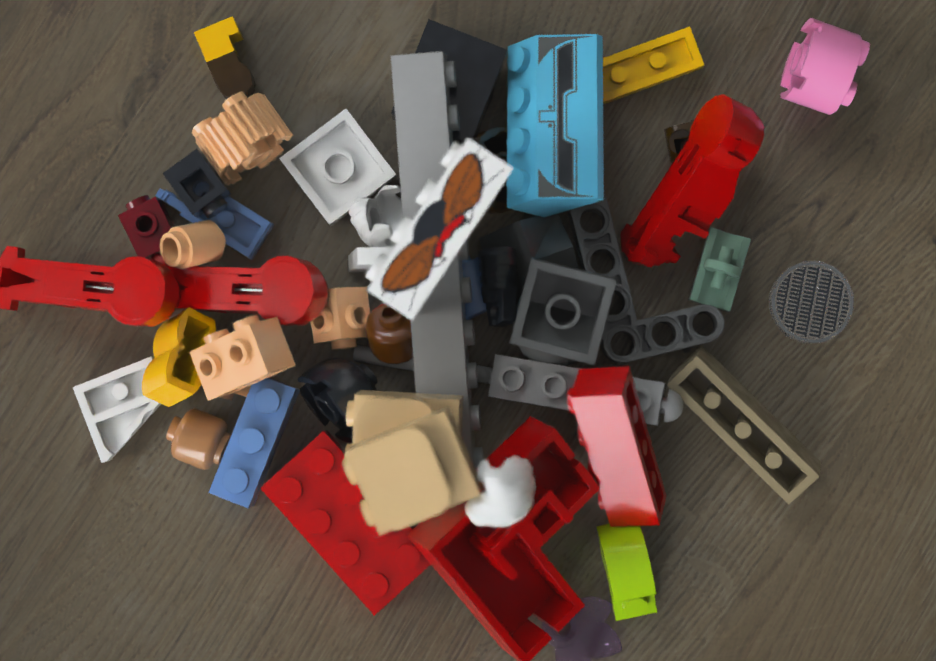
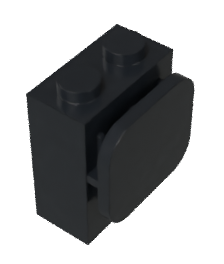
[391,19,508,145]

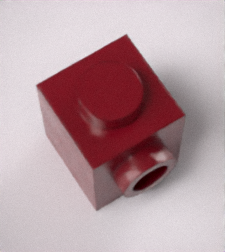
[118,195,175,260]

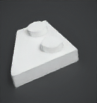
[73,356,161,463]

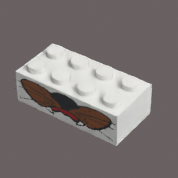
[365,138,514,320]

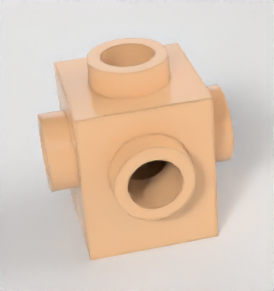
[310,286,370,350]

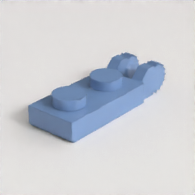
[155,182,274,260]

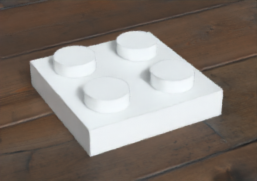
[279,109,397,226]

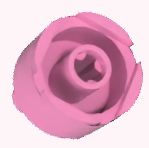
[780,18,870,115]

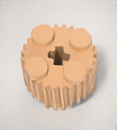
[192,91,293,185]

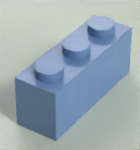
[208,377,300,508]

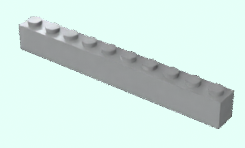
[391,51,484,469]

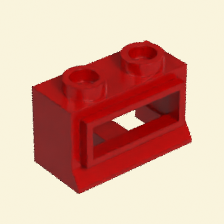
[468,483,574,581]

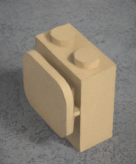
[345,390,464,459]
[343,406,483,535]

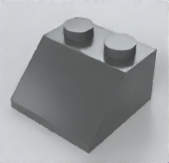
[510,257,617,365]

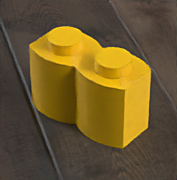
[142,307,216,407]

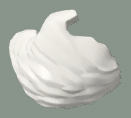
[349,185,403,247]
[465,456,536,527]

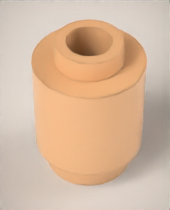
[160,220,226,269]

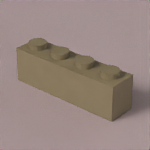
[667,345,821,504]

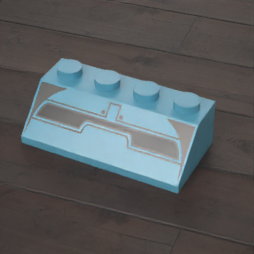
[506,34,604,217]

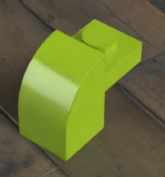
[596,524,657,621]

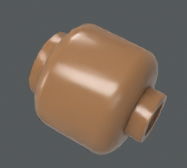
[166,408,232,470]

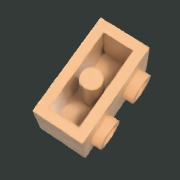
[190,315,296,400]

